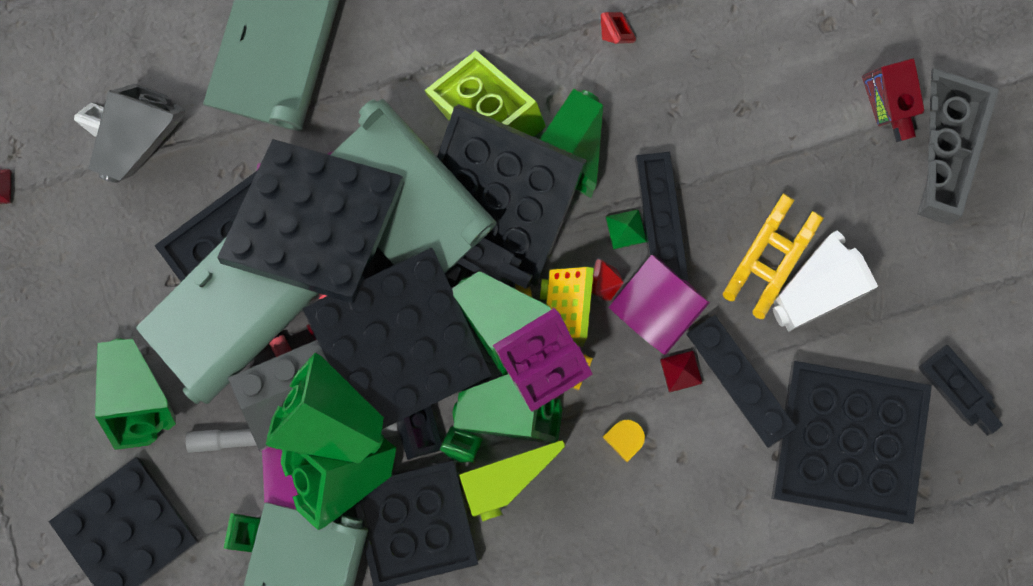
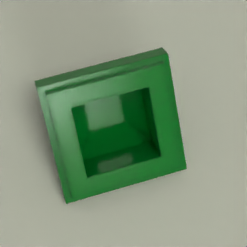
[605,209,647,250]
[440,426,483,463]
[223,513,261,553]

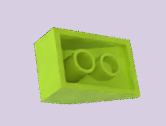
[424,50,546,137]
[459,440,565,521]

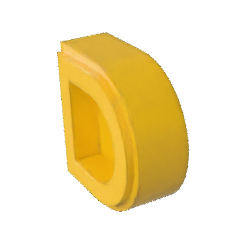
[602,420,645,463]

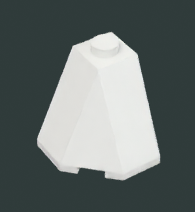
[773,231,878,332]

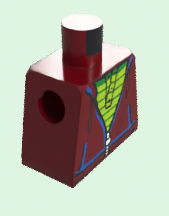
[862,58,924,142]

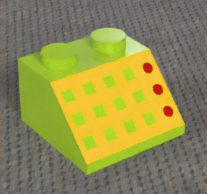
[540,267,594,347]

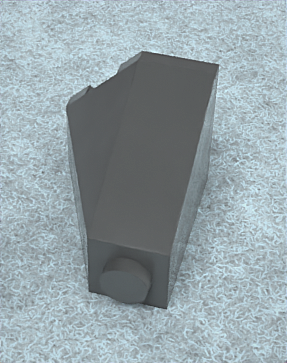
[88,84,185,183]

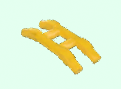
[722,193,824,319]

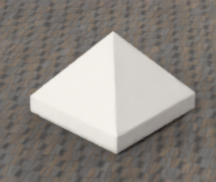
[74,103,104,137]

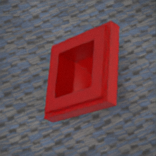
[601,12,636,44]
[591,259,624,301]

